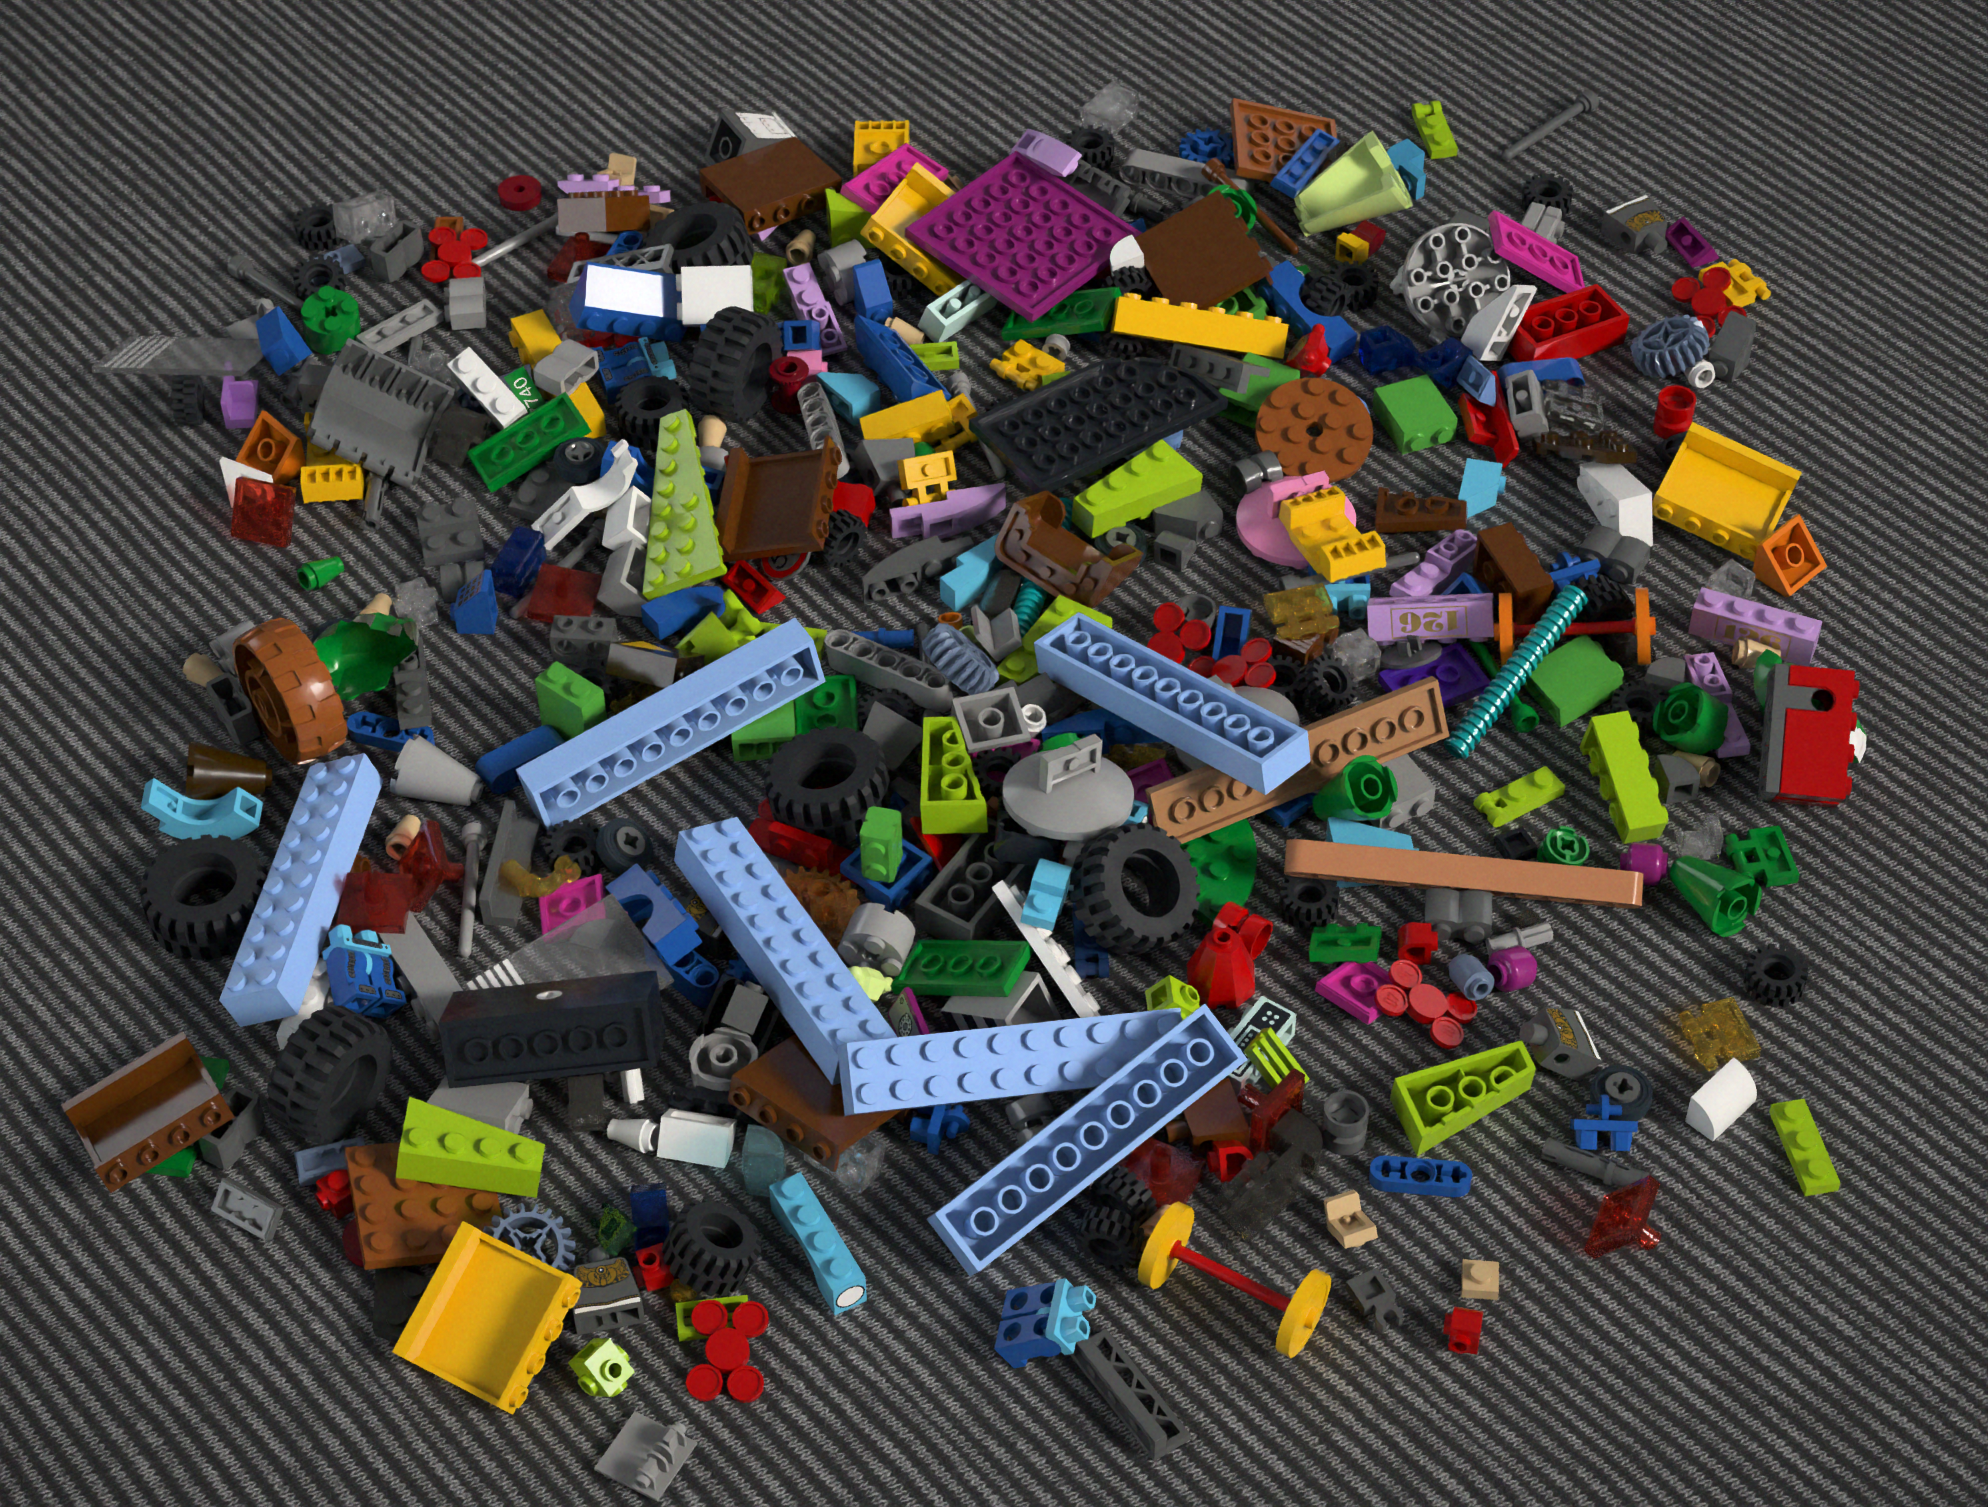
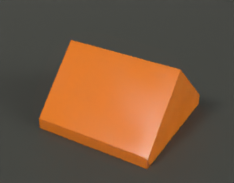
[235,410,306,490]
[1751,514,1827,597]

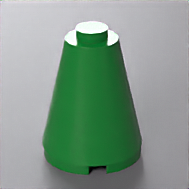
[1313,755,1398,822]
[1670,855,1762,937]

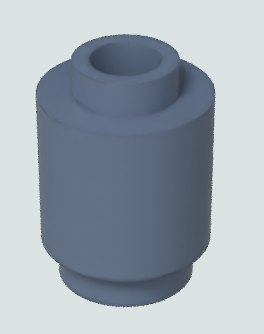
[1449,954,1494,1000]

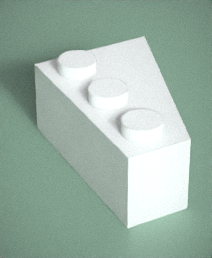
[1577,461,1653,547]

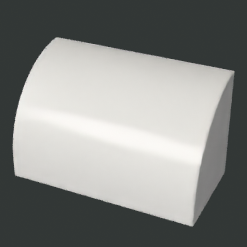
[1110,235,1145,297]
[602,485,652,551]
[1685,1057,1757,1141]
[657,1108,737,1168]

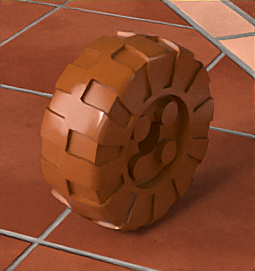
[232,618,348,765]

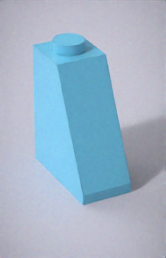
[1326,817,1419,888]

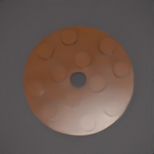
[1255,378,1373,484]

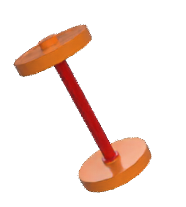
[1494,587,1656,668]

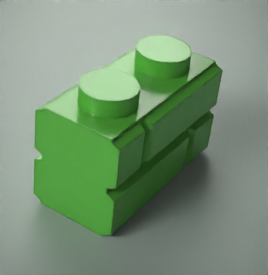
[860,806,903,883]

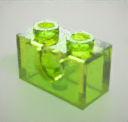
[750,251,787,315]

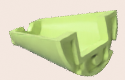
[1293,131,1413,237]

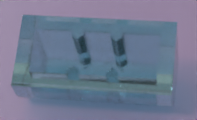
[742,1124,787,1197]

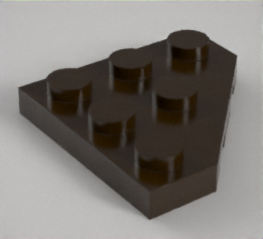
[1532,430,1637,464]

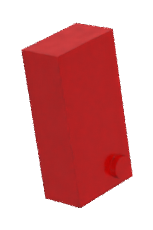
[1506,284,1630,362]

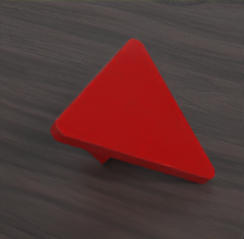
[910,816,963,872]

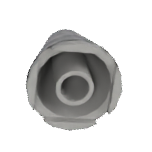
[390,734,484,806]

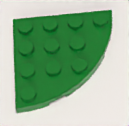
[1179,818,1257,929]

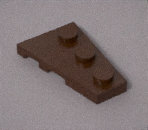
[1375,487,1468,533]

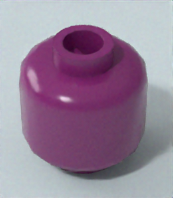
[1620,842,1668,886]
[1486,945,1537,993]

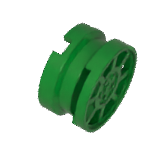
[1537,826,1589,866]

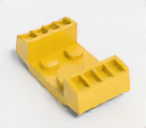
[853,120,910,178]
[301,412,367,504]
[1279,486,1386,583]

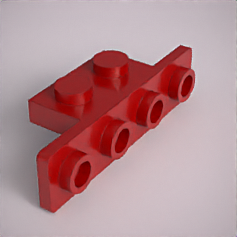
[1458,370,1519,469]
[747,818,856,884]

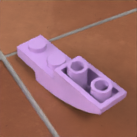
[1010,129,1082,177]
[557,174,670,203]
[783,263,847,357]
[889,483,1006,540]
[1389,529,1477,597]
[1683,652,1751,758]

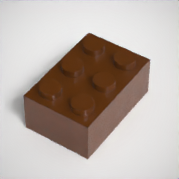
[557,190,651,233]
[1472,522,1554,625]

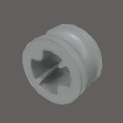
[1042,334,1070,361]

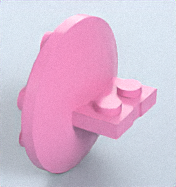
[1236,471,1356,569]

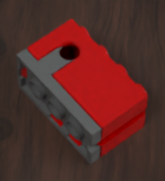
[1757,663,1860,808]

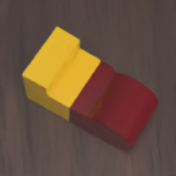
[1335,220,1386,265]

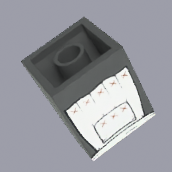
[704,110,797,165]

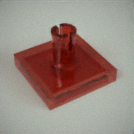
[547,232,612,283]
[230,476,296,548]
[527,563,602,623]
[398,819,464,913]
[337,870,415,934]
[1237,1068,1305,1160]
[1124,1137,1207,1212]
[1584,1175,1661,1259]

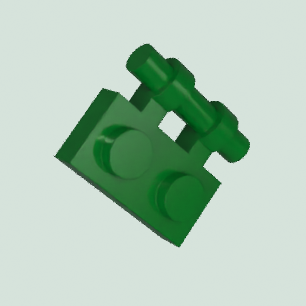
[1725,825,1800,887]
[1309,923,1382,964]

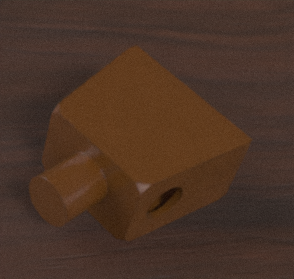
[1163,1078,1249,1156]

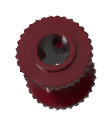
[768,356,809,415]

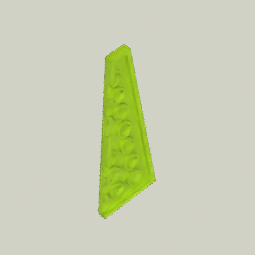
[642,409,727,601]

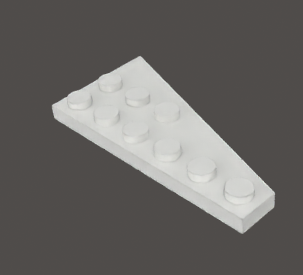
[992,880,1101,1018]

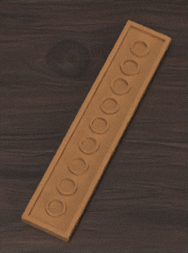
[1145,676,1449,845]

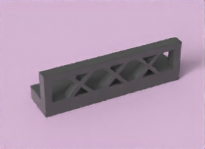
[566,244,675,296]
[1169,342,1271,394]
[479,800,541,927]
[1070,1329,1191,1461]

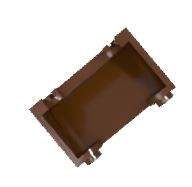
[994,491,1144,609]

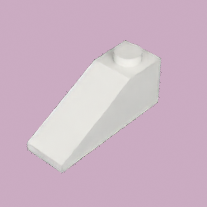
[1461,285,1537,361]

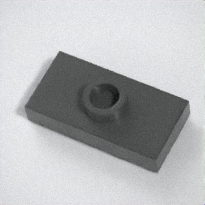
[211,1177,284,1241]

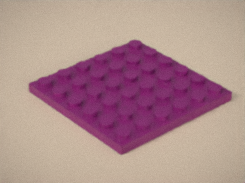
[905,151,1142,322]

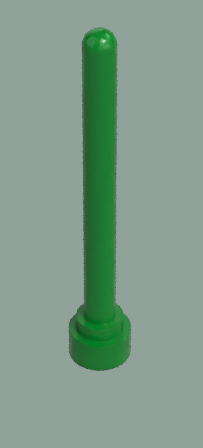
[1466,638,1539,733]

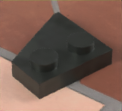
[373,1267,431,1343]

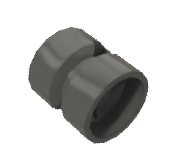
[1228,450,1283,499]
[440,561,485,604]
[1175,594,1217,652]
[1321,1090,1369,1156]
[1005,1093,1055,1146]

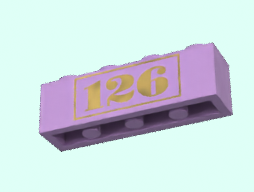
[1688,587,1823,666]
[1367,593,1494,645]

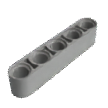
[1119,149,1254,199]
[797,382,850,479]
[824,629,954,712]

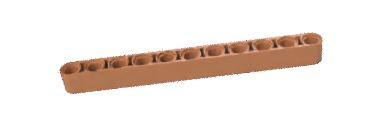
[1284,839,1644,909]

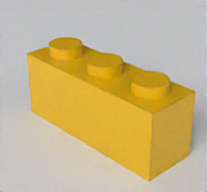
[859,389,957,444]

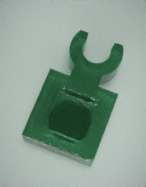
[590,1202,637,1257]

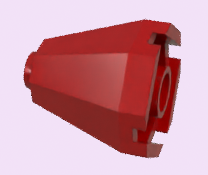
[1187,928,1255,1009]

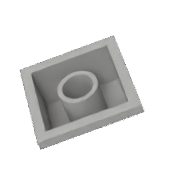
[597,539,656,617]
[951,687,1031,754]

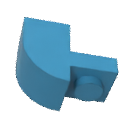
[1387,139,1426,200]

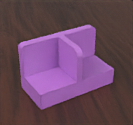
[221,365,260,429]

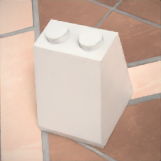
[676,265,753,327]

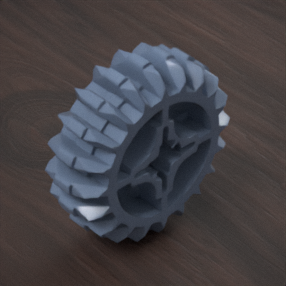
[1631,314,1710,378]
[922,623,999,695]
[483,1203,575,1274]

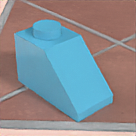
[816,372,881,426]
[1458,458,1506,518]

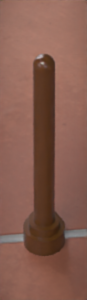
[1201,158,1299,255]

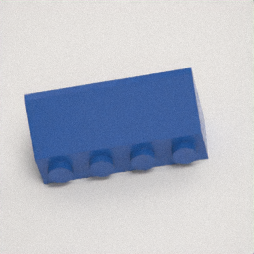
[568,262,688,343]
[854,314,952,403]

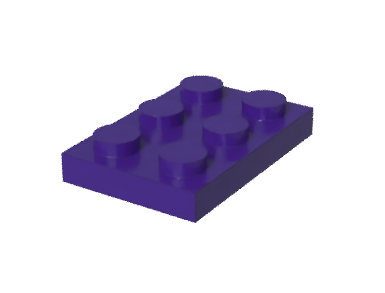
[1378,642,1491,709]

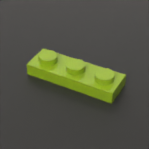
[1769,1099,1840,1196]

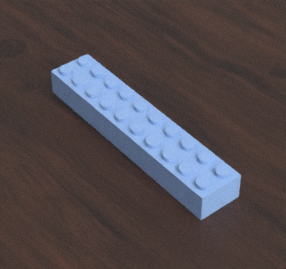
[1034,612,1311,795]
[516,618,826,832]
[219,753,384,1027]
[674,817,897,1085]
[927,1004,1248,1276]
[837,1008,1182,1116]

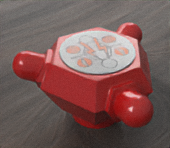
[1283,323,1332,378]

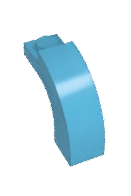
[141,778,263,840]
[1020,858,1073,931]

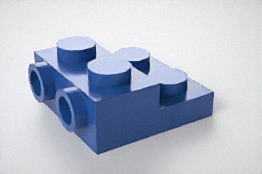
[840,838,933,913]

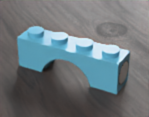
[769,1172,867,1315]

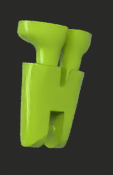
[674,588,762,666]

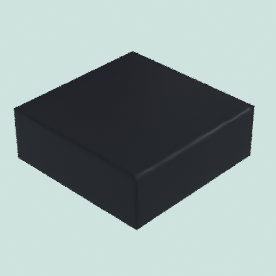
[1494,826,1538,861]

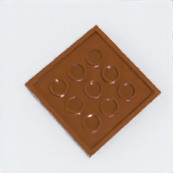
[1230,98,1339,186]
[344,1142,508,1270]

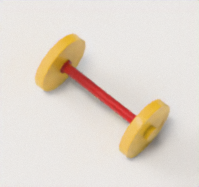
[1138,1201,1331,1358]

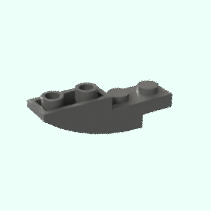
[861,536,974,604]
[393,636,432,730]

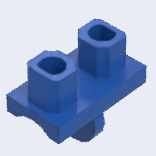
[1549,551,1601,599]
[1570,1094,1638,1151]
[910,1104,970,1155]

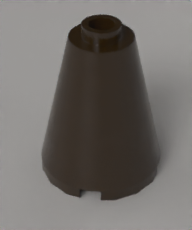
[185,742,272,800]

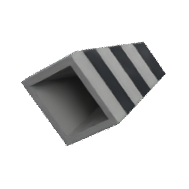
[941,971,1062,1032]

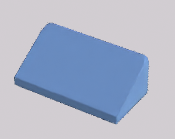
[1456,355,1496,407]

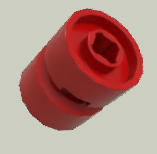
[1653,385,1696,440]
[1211,901,1273,960]

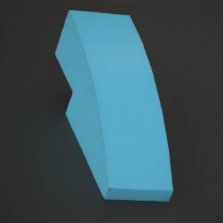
[940,533,1004,612]

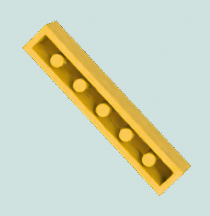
[1111,293,1289,360]
[508,309,607,439]

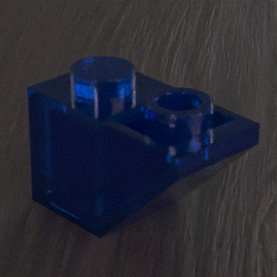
[1358,325,1423,376]
[1412,337,1473,389]
[630,1182,670,1264]

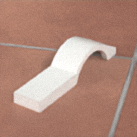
[531,439,638,550]

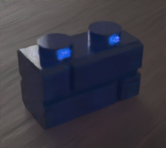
[490,526,547,598]

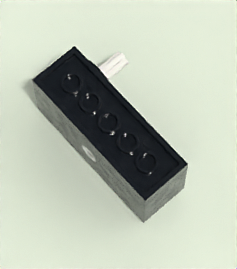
[438,970,666,1104]

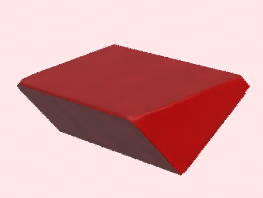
[721,560,786,615]

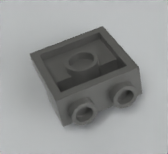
[415,497,485,567]

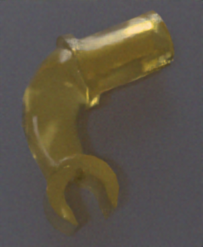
[501,855,581,898]

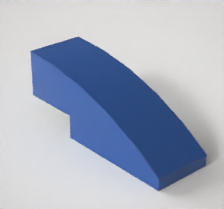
[640,586,725,640]

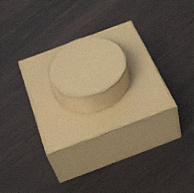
[1461,1259,1499,1300]

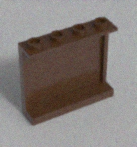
[699,136,842,235]
[1134,189,1274,311]
[715,435,842,562]
[61,1031,235,1193]
[728,1033,914,1172]

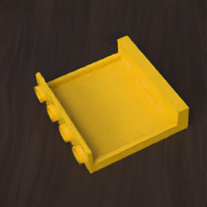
[860,162,967,297]
[1652,422,1802,562]
[392,1221,583,1415]

